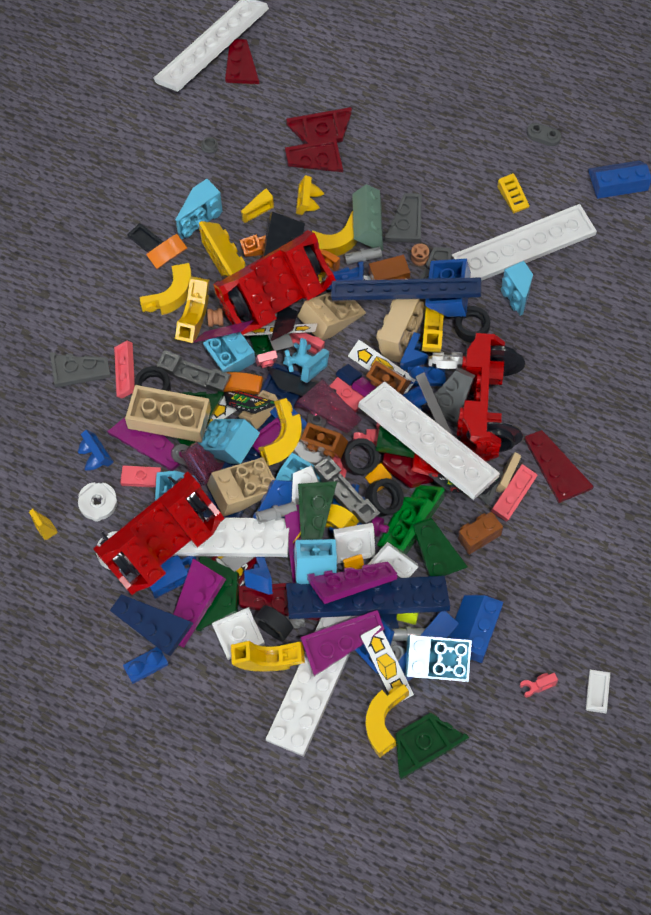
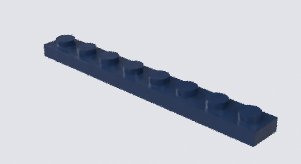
[331,277,482,301]

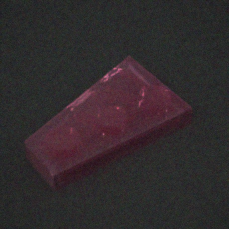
[296,379,362,433]

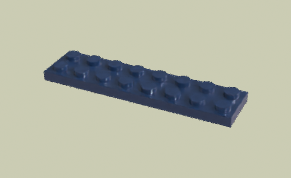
[286,576,450,619]

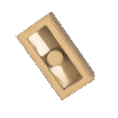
[239,390,278,430]

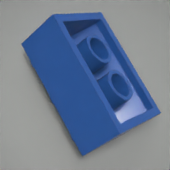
[588,160,651,199]
[425,258,471,317]
[448,595,504,663]

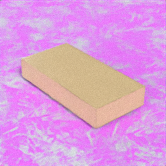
[496,452,521,493]

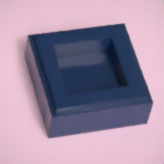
[336,364,363,386]

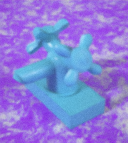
[283,338,330,383]

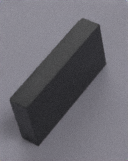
[127,223,164,253]

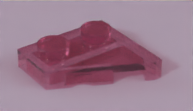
[181,442,224,486]

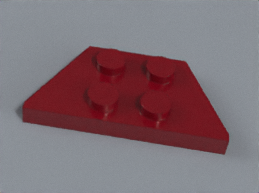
[286,107,352,144]
[382,453,434,489]

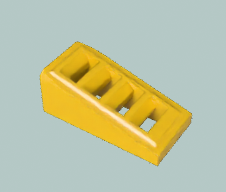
[497,174,530,214]
[241,189,274,223]
[29,509,58,540]

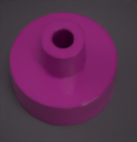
[371,516,389,537]

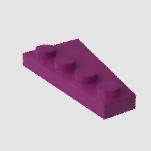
[301,610,384,677]

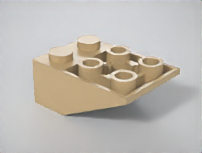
[297,292,366,340]
[207,457,275,516]

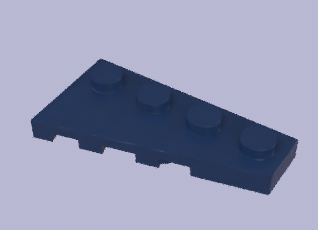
[110,594,194,656]

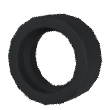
[455,306,490,343]
[134,366,171,391]
[341,438,379,475]
[365,478,404,517]
[254,605,294,641]

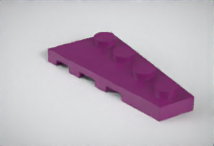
[107,416,184,471]
[173,559,226,648]
[307,562,397,604]

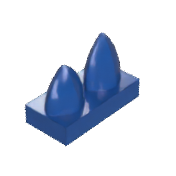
[407,365,445,386]
[78,430,114,470]
[123,647,169,684]

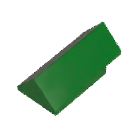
[377,485,445,555]

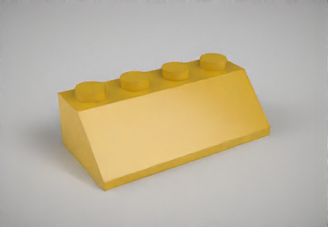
[199,221,246,276]

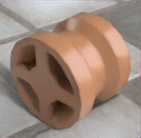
[411,244,429,266]
[208,308,224,327]

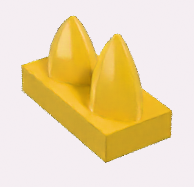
[296,175,324,215]

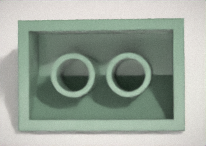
[352,184,383,251]

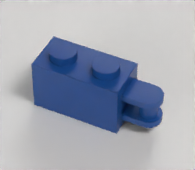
[149,555,196,599]

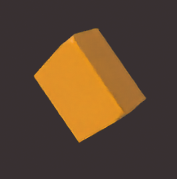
[365,463,392,492]
[343,554,364,570]

